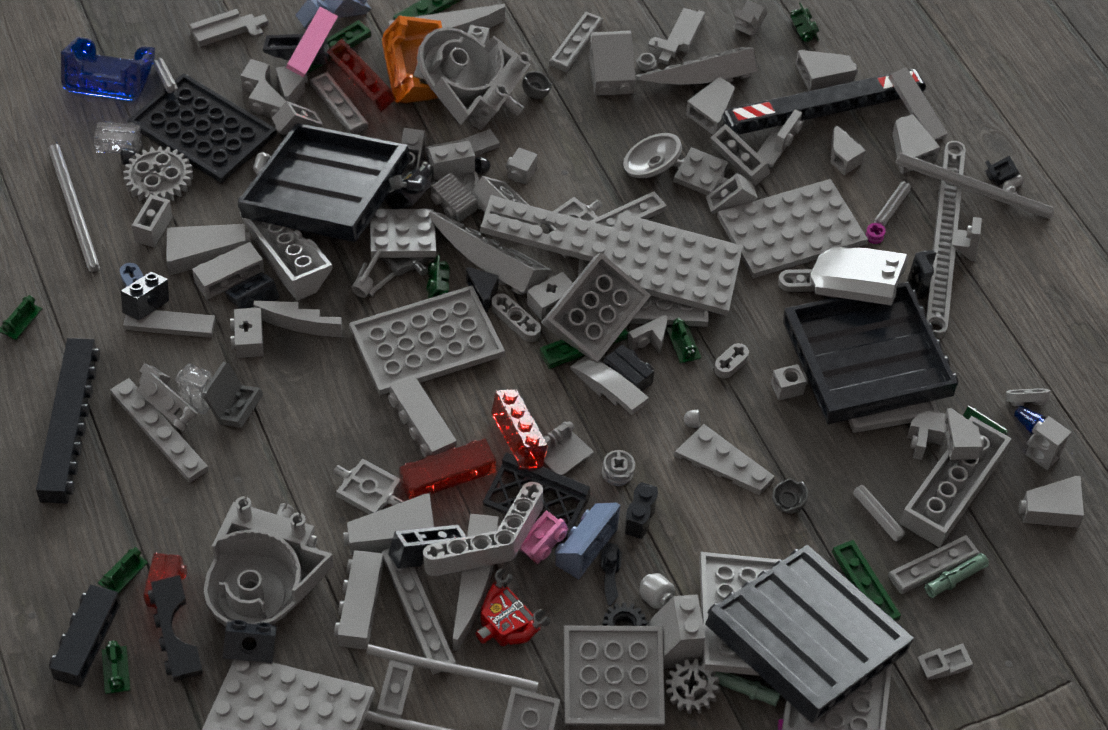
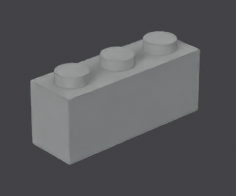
[710,124,770,186]
[192,242,264,299]

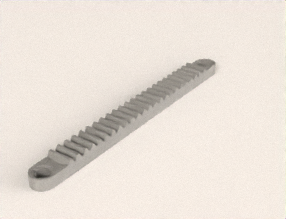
[925,141,966,339]

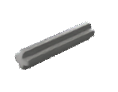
[153,58,178,93]
[874,181,911,226]
[853,485,905,541]

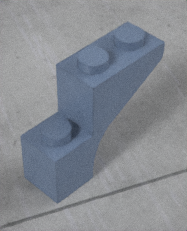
[296,0,371,28]

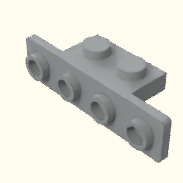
[757,110,805,168]

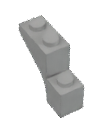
[241,59,286,118]

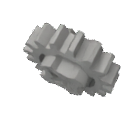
[666,659,720,714]

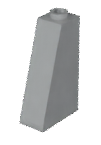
[166,224,251,275]
[343,494,434,555]

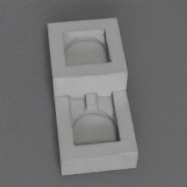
[918,643,973,680]

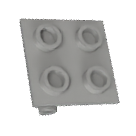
[529,421,594,475]

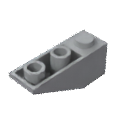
[401,128,427,177]

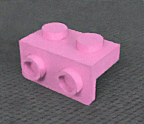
[519,510,569,564]

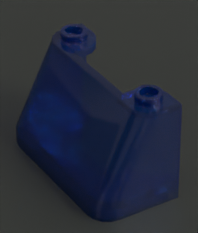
[61,37,155,101]

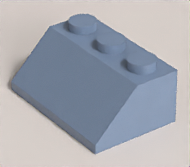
[555,503,620,579]

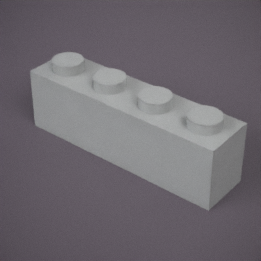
[388,375,457,464]
[334,550,383,650]

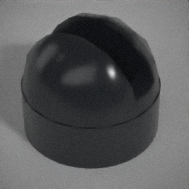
[121,148,136,165]
[475,157,491,174]

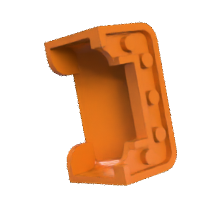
[382,15,442,103]

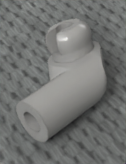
[253,152,270,175]
[1003,175,1024,194]

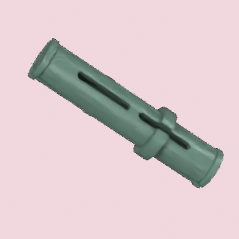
[925,553,989,598]
[706,671,780,707]

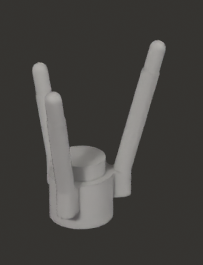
[351,249,396,298]

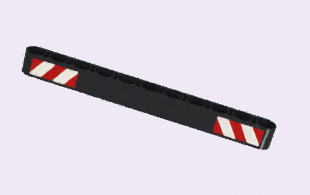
[721,69,926,135]

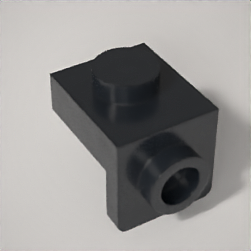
[984,155,1020,186]

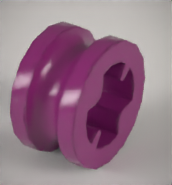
[865,223,886,244]

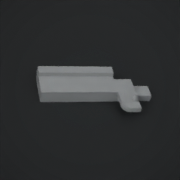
[648,8,705,65]
[190,9,268,47]

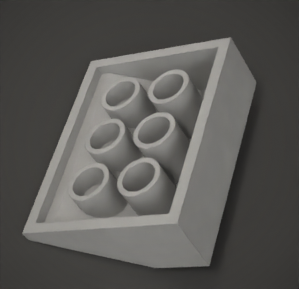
[541,253,651,363]

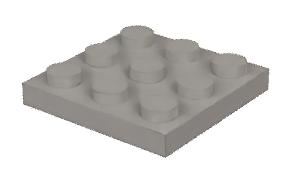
[370,209,436,258]

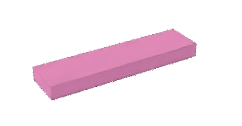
[286,7,338,77]

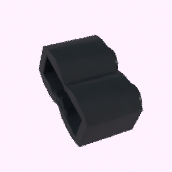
[624,482,658,539]

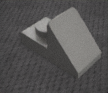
[952,217,982,262]
[627,315,668,354]

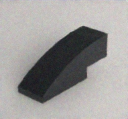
[263,34,330,65]

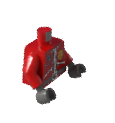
[475,569,550,646]

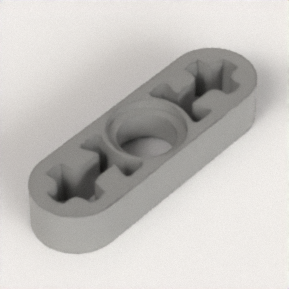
[491,294,541,342]

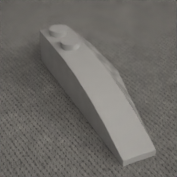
[635,47,758,84]
[240,212,333,301]
[428,212,551,295]

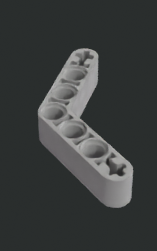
[423,482,543,576]

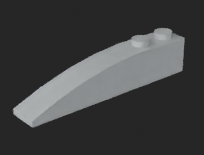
[389,4,505,33]
[453,514,499,651]

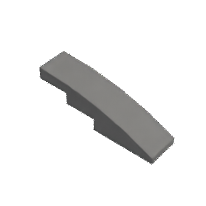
[254,301,342,337]
[570,356,649,415]

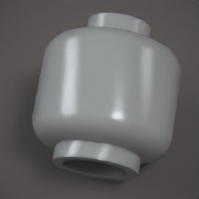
[639,573,675,609]

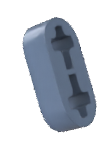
[120,263,143,287]

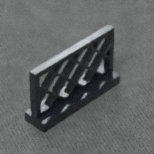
[483,452,591,540]

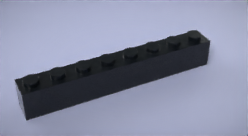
[36,338,100,504]

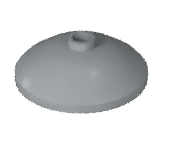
[623,133,682,178]

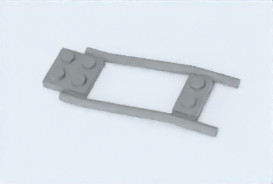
[364,644,560,730]

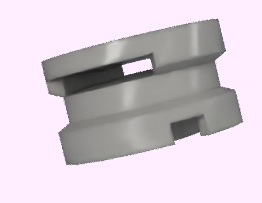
[602,450,635,486]

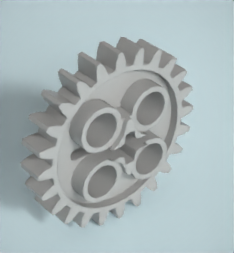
[123,146,193,201]

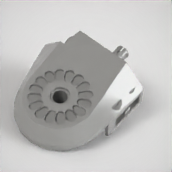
[417,27,531,131]
[204,496,333,626]

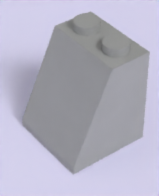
[589,31,636,96]
[646,594,706,669]

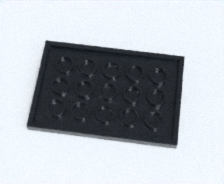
[128,73,277,183]

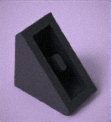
[466,267,499,312]

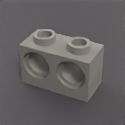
[1025,416,1071,471]

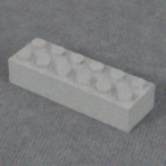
[899,416,1012,548]

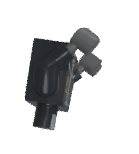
[385,166,431,209]

